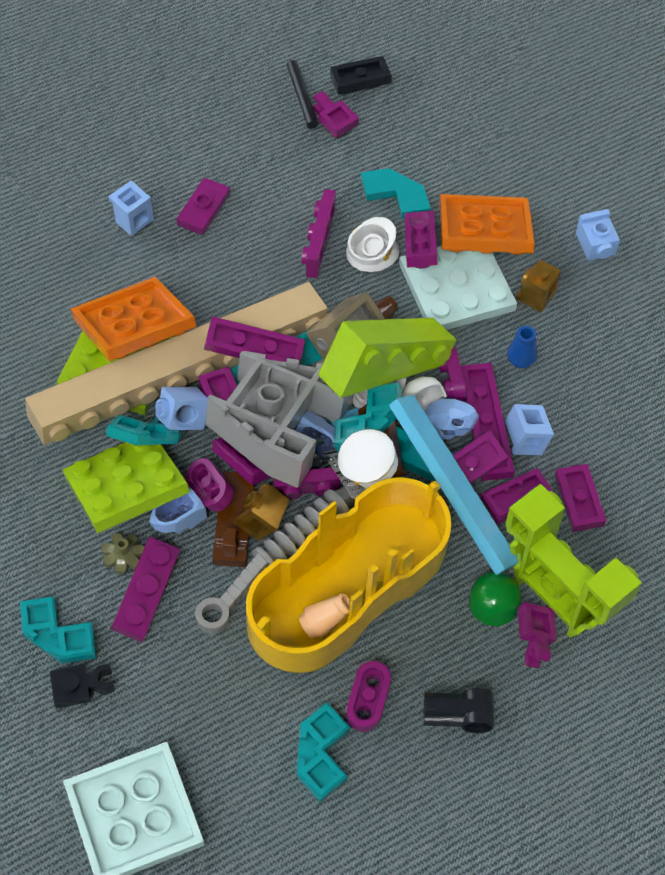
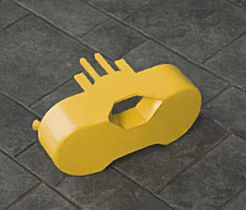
[246,477,451,673]

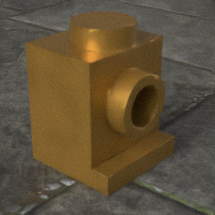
[515,260,561,312]
[233,484,289,541]

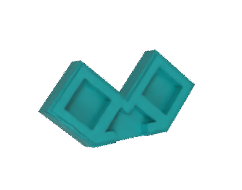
[361,168,431,219]
[334,382,402,453]
[106,414,187,445]
[20,596,96,664]
[296,702,351,803]

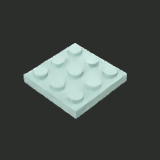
[399,246,517,330]
[63,742,205,875]

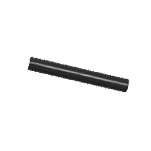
[286,60,318,129]

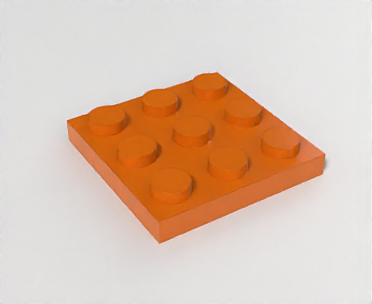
[440,194,535,255]
[71,277,196,361]

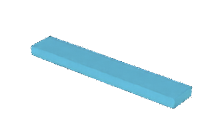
[389,395,518,575]

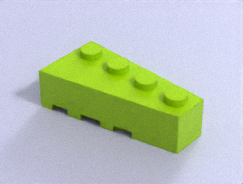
[318,318,457,398]

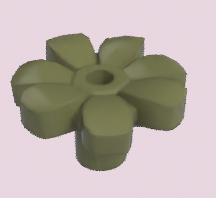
[102,533,144,575]

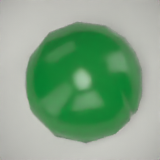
[468,571,522,627]

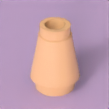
[299,593,350,639]

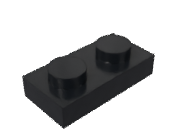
[330,56,392,95]

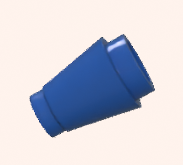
[507,326,538,368]

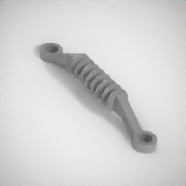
[195,487,355,634]

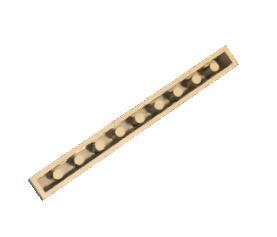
[25,282,328,445]

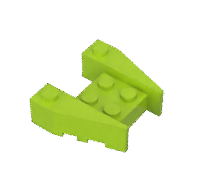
[506,484,642,638]

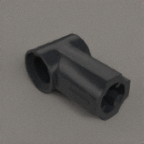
[423,688,494,733]

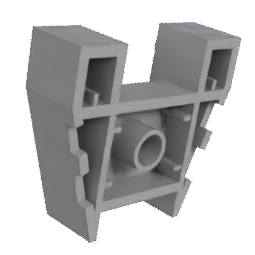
[205,351,354,488]

